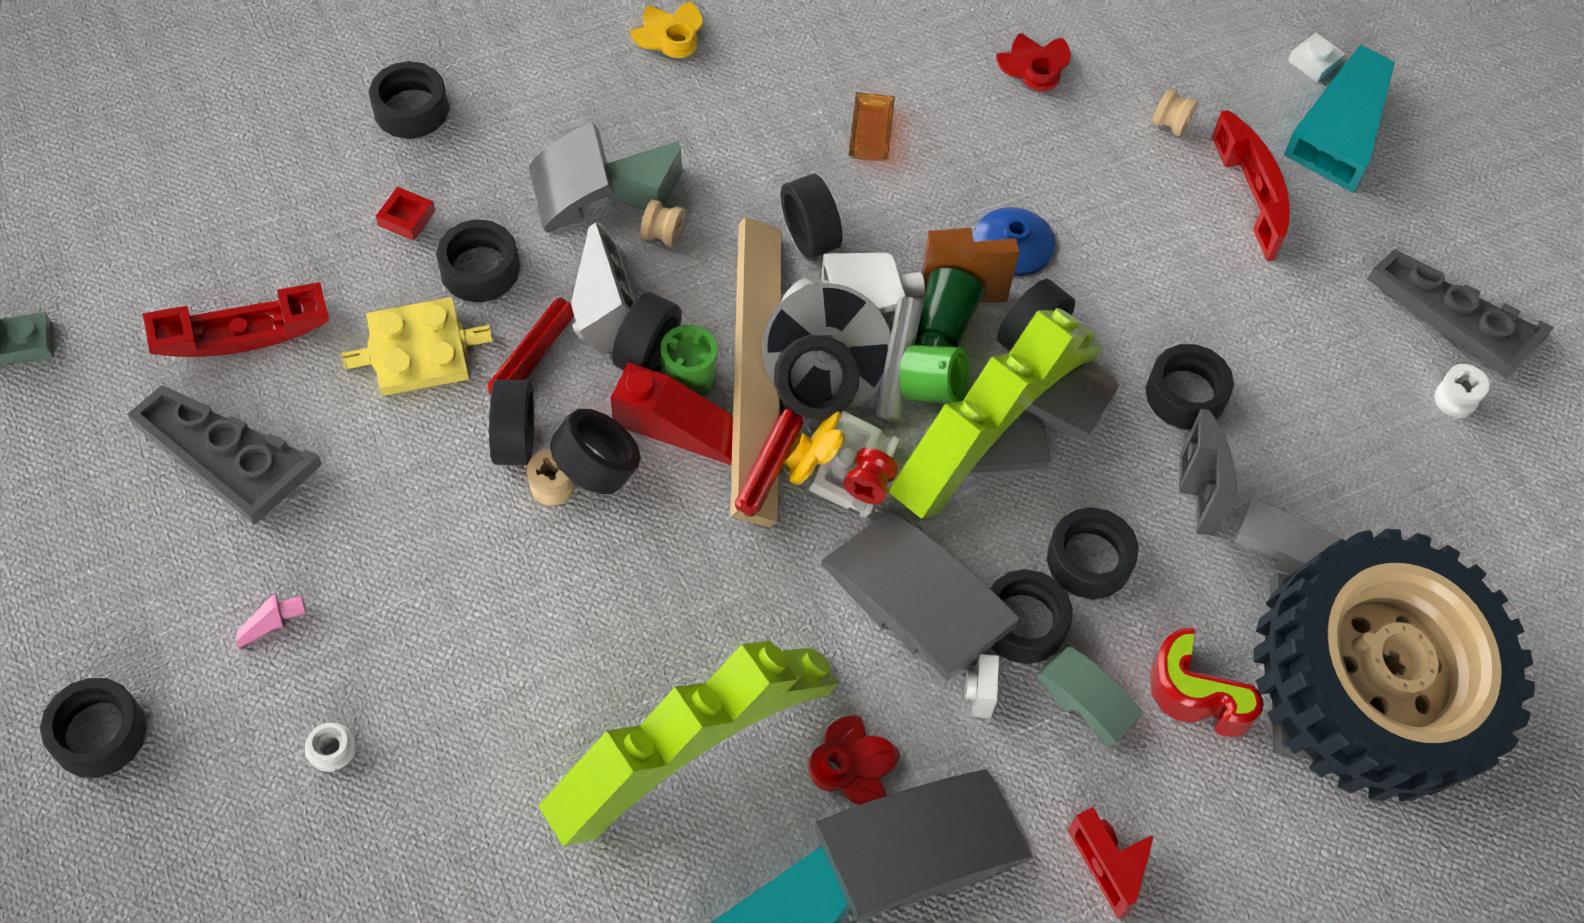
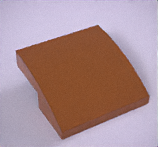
[921,228,1019,303]

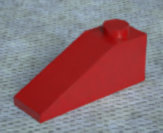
[610,362,733,466]

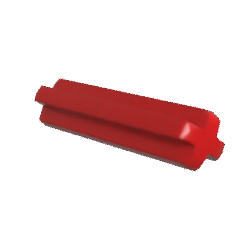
[487,297,574,395]
[735,409,804,517]

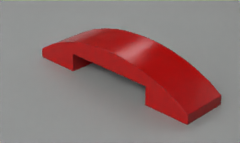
[1212,110,1290,261]
[142,282,329,357]

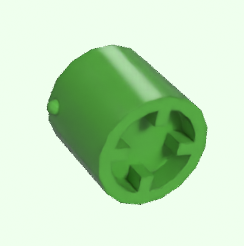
[661,325,718,397]
[899,345,971,404]

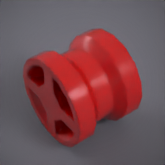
[843,448,899,504]

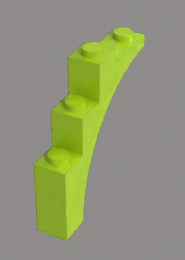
[888,308,1103,519]
[538,641,840,847]

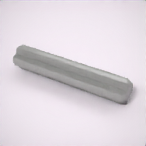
[876,297,922,423]

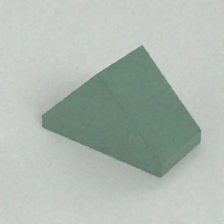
[607,141,682,210]

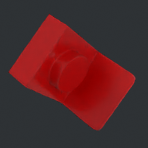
[1068,807,1153,919]

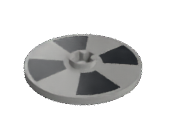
[762,283,891,411]

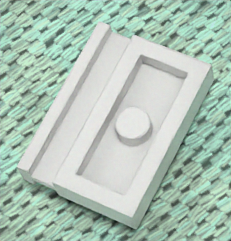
[807,411,899,518]

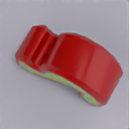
[1150,628,1264,737]

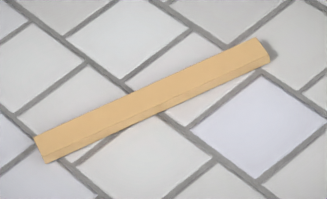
[730,217,782,528]

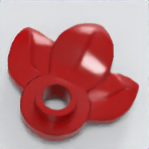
[996,33,1071,91]
[808,715,900,805]

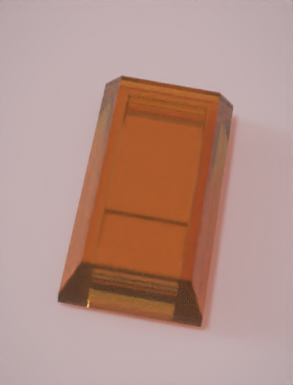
[848,92,895,162]

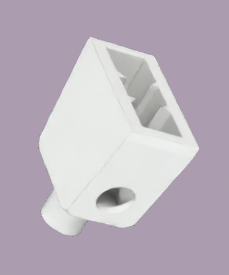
[821,252,925,329]

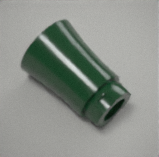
[915,268,985,347]

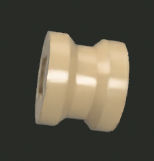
[1151,88,1199,137]
[640,199,686,248]
[527,449,575,506]

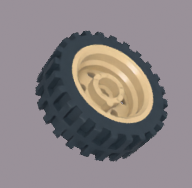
[1253,528,1535,802]

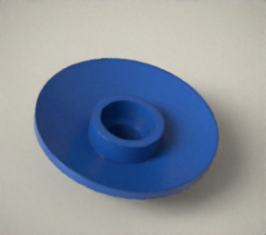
[973,207,1055,276]

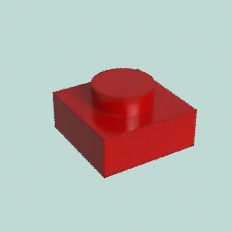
[376,186,435,241]

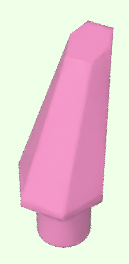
[237,594,306,649]

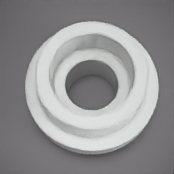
[305,723,356,772]

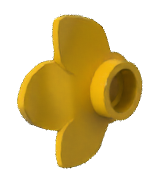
[630,1,703,58]
[784,411,845,485]

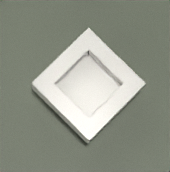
[1288,32,1345,83]
[964,654,999,719]

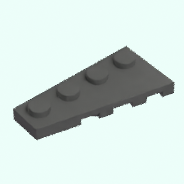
[1367,249,1554,379]
[127,385,322,525]

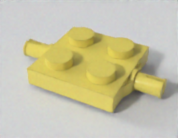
[342,297,492,396]

